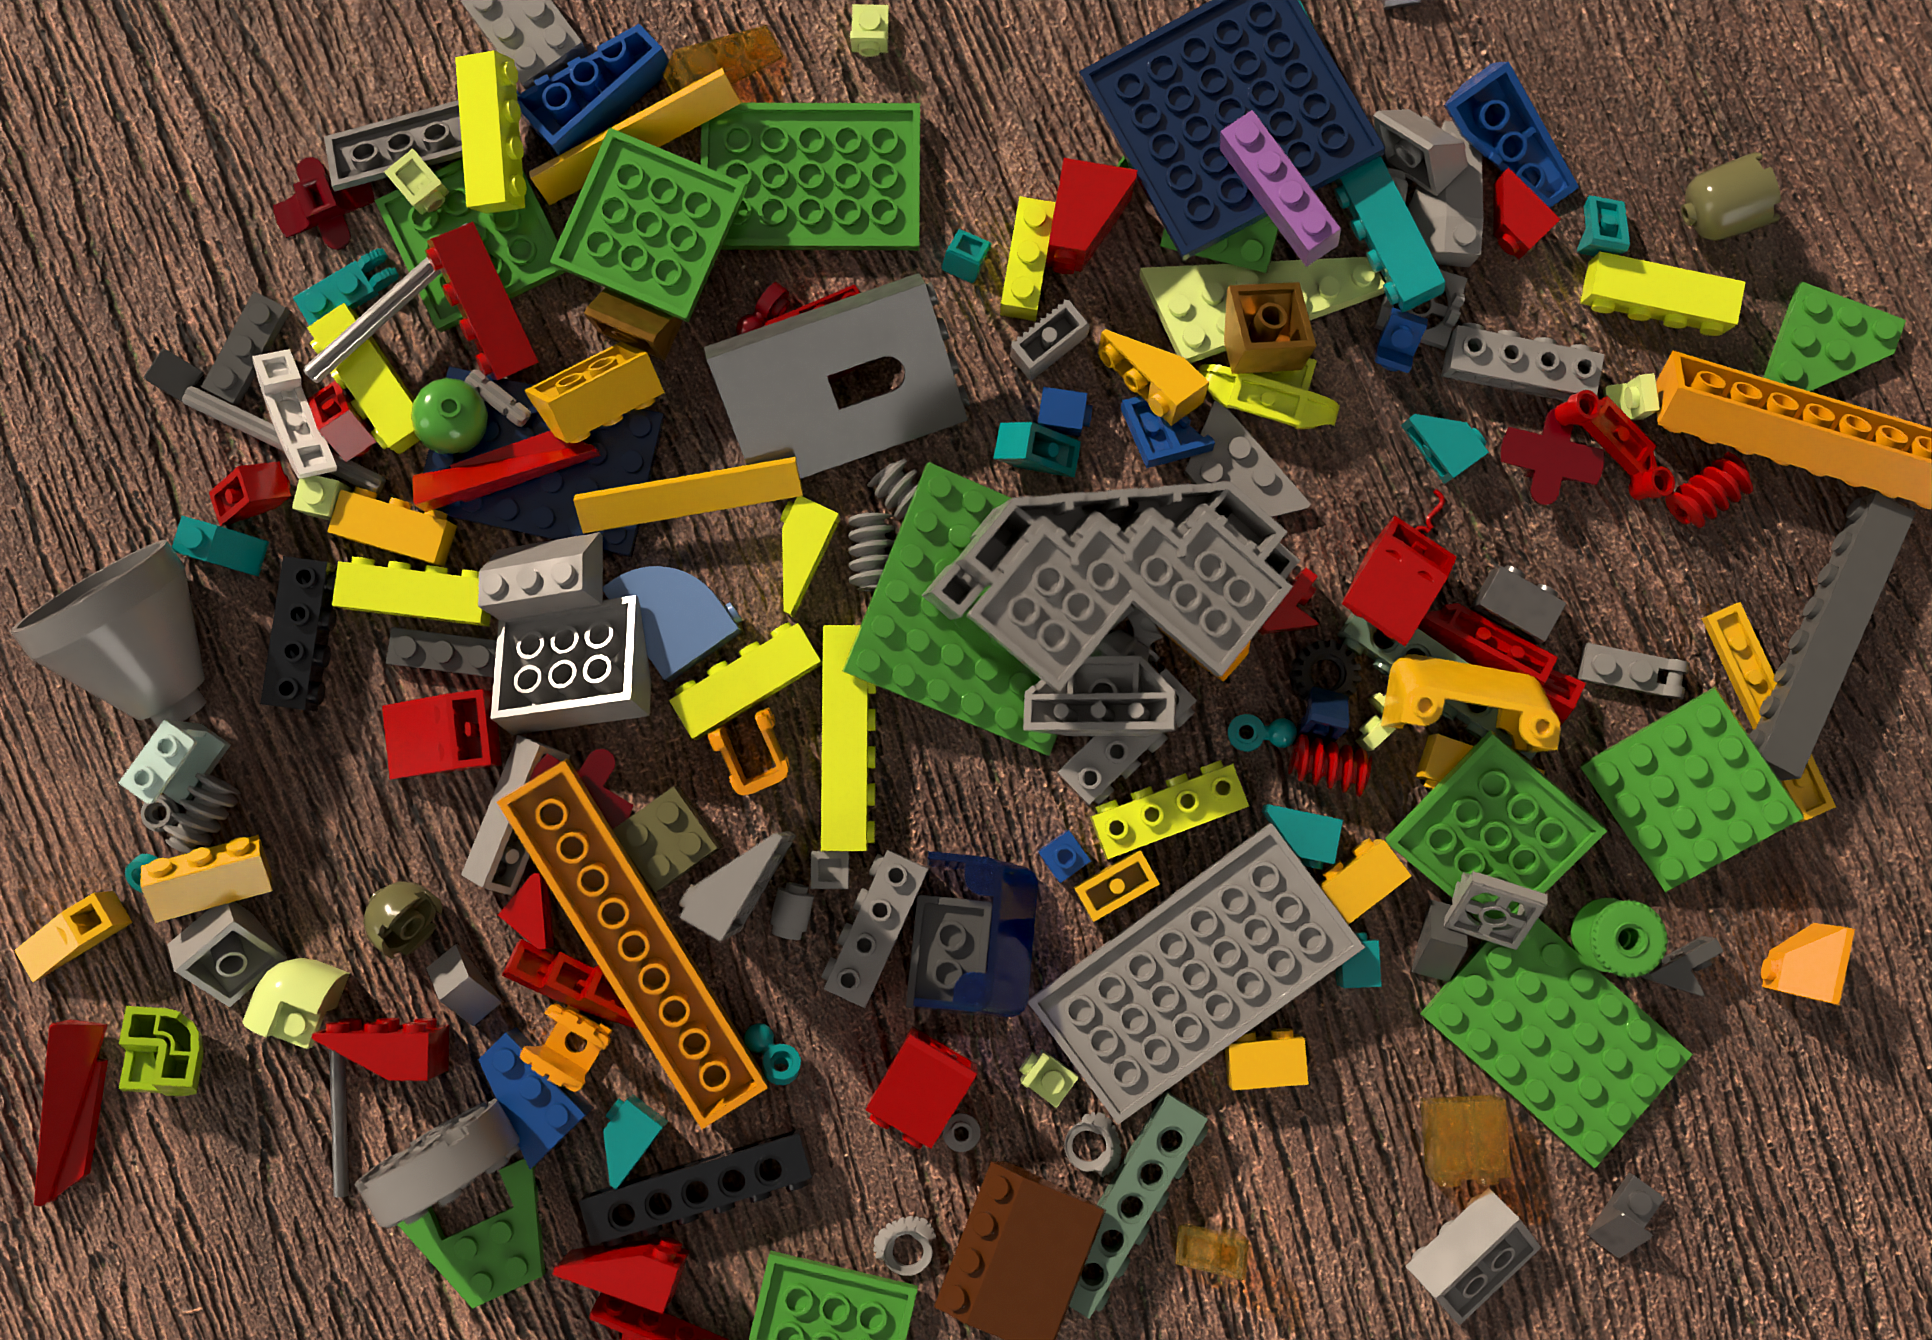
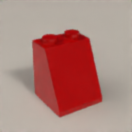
[1046,158,1138,275]
[865,1026,977,1149]

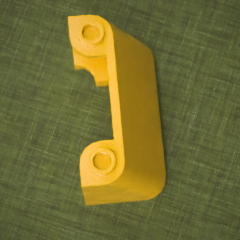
[1381,654,1560,753]

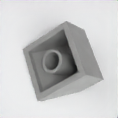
[1373,109,1468,196]
[167,902,287,1007]

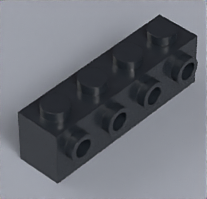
[260,556,337,712]

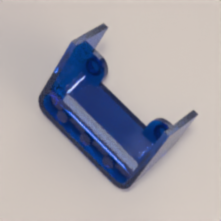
[913,851,1038,1018]

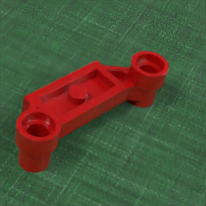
[1555,390,1675,501]

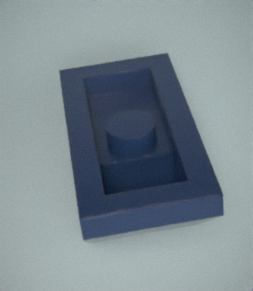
[1296,687,1349,745]

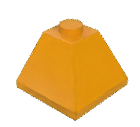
[1761,923,1855,1005]

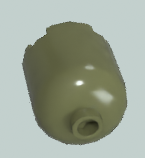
[1681,152,1781,241]

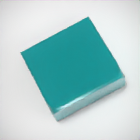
[942,229,992,283]

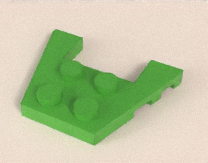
[397,1158,545,1309]

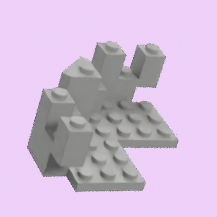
[922,481,1300,692]

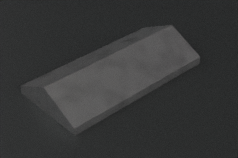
[324,100,463,192]

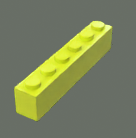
[821,625,876,851]

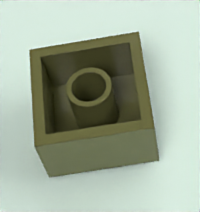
[613,786,723,892]

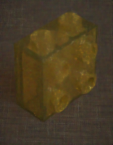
[1420,1094,1511,1187]

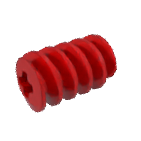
[1665,452,1753,528]
[1288,733,1372,797]

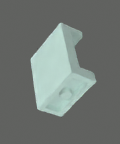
[118,719,231,805]

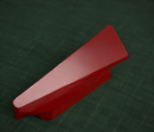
[412,430,601,512]
[1418,603,1586,727]
[34,1019,108,1206]

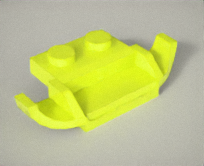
[1198,358,1340,429]

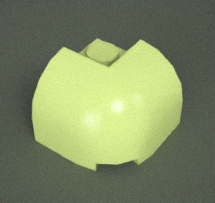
[242,958,350,1049]

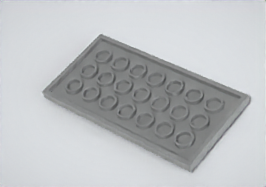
[1027,822,1365,1124]

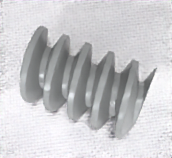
[867,459,918,520]
[849,513,895,592]
[163,773,241,854]

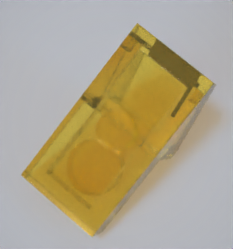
[1175,1224,1249,1280]

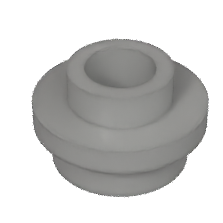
[141,795,180,832]
[943,1113,980,1152]

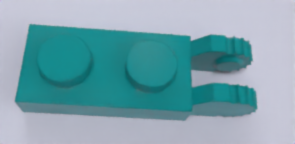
[293,248,399,326]

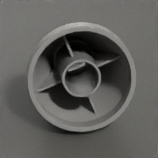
[10,540,207,727]

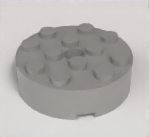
[355,1099,520,1229]

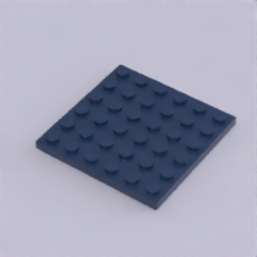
[1079,0,1385,261]

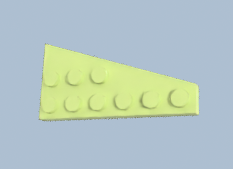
[1140,257,1385,364]

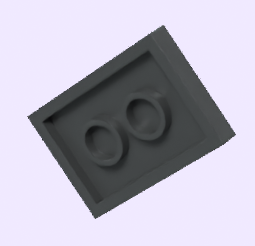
[906,894,992,1016]

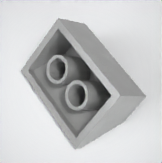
[478,532,603,621]
[1405,1188,1541,1326]

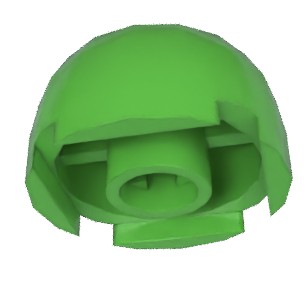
[411,378,488,455]

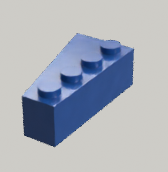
[517,24,673,156]

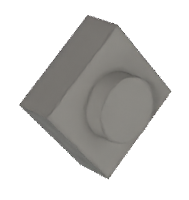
[811,851,850,889]

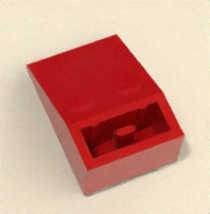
[1341,515,1457,646]
[382,689,502,780]
[312,1018,449,1081]

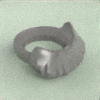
[1064,1112,1121,1177]
[873,1216,936,1276]

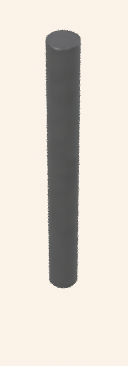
[329,1049,349,1197]

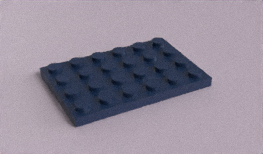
[414,367,665,557]

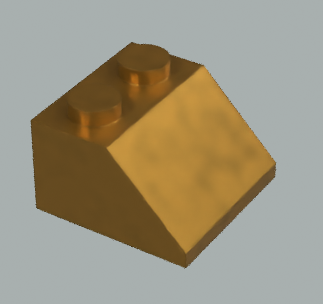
[1224,282,1316,374]
[584,288,683,361]

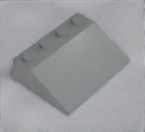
[491,595,651,735]
[679,831,797,942]

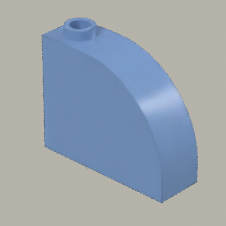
[603,566,743,682]

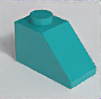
[1401,414,1489,484]
[993,422,1081,477]
[172,516,269,577]
[1262,804,1343,870]
[603,1094,668,1189]

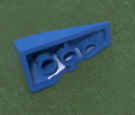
[1444,61,1579,208]

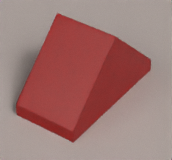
[498,873,554,950]

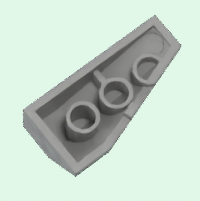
[1408,121,1483,267]

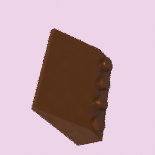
[934,1161,1106,1340]

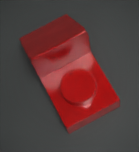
[1258,567,1319,635]

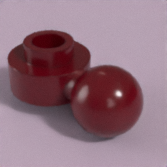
[736,282,790,335]

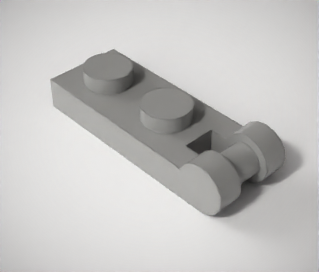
[1577,643,1690,700]

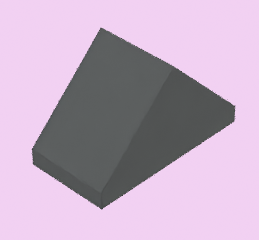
[1411,899,1468,982]

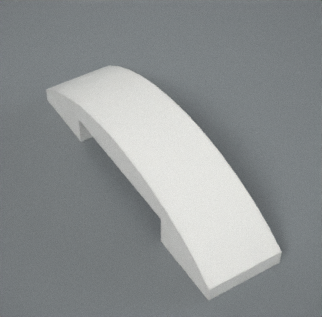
[252,349,337,479]

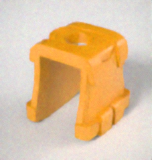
[707,707,790,795]
[520,1004,613,1092]

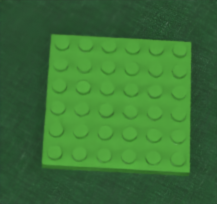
[842,462,1058,756]

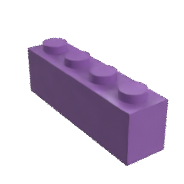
[1220,110,1341,267]

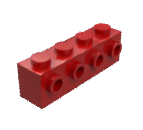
[425,222,539,380]

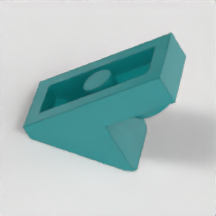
[1577,195,1630,256]

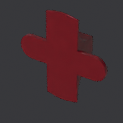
[273,157,375,250]
[1500,408,1604,506]
[528,749,634,830]

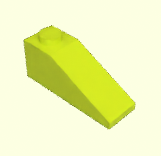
[780,496,841,618]

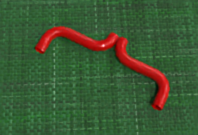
[1415,488,1445,534]

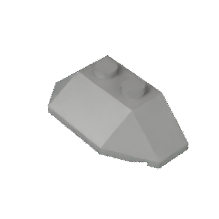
[1023,656,1176,736]

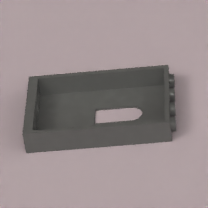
[704,273,970,479]

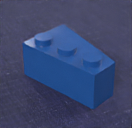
[478,1027,594,1169]

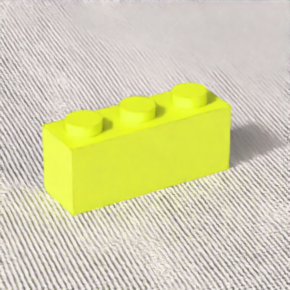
[1000,196,1056,321]

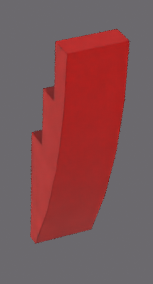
[502,939,639,1030]

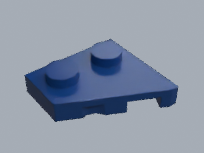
[1120,396,1215,469]

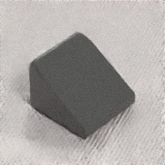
[144,348,204,402]

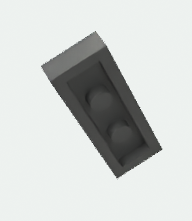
[201,291,291,407]
[386,627,497,678]

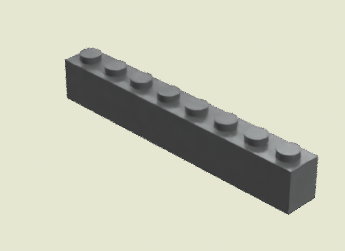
[1749,492,1916,781]

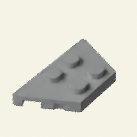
[1184,400,1312,518]

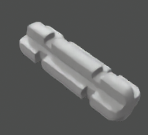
[464,369,531,427]

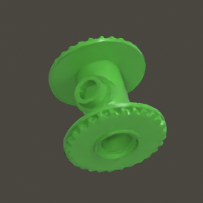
[1571,898,1668,978]

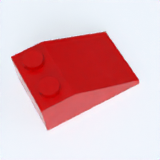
[552,1237,690,1314]

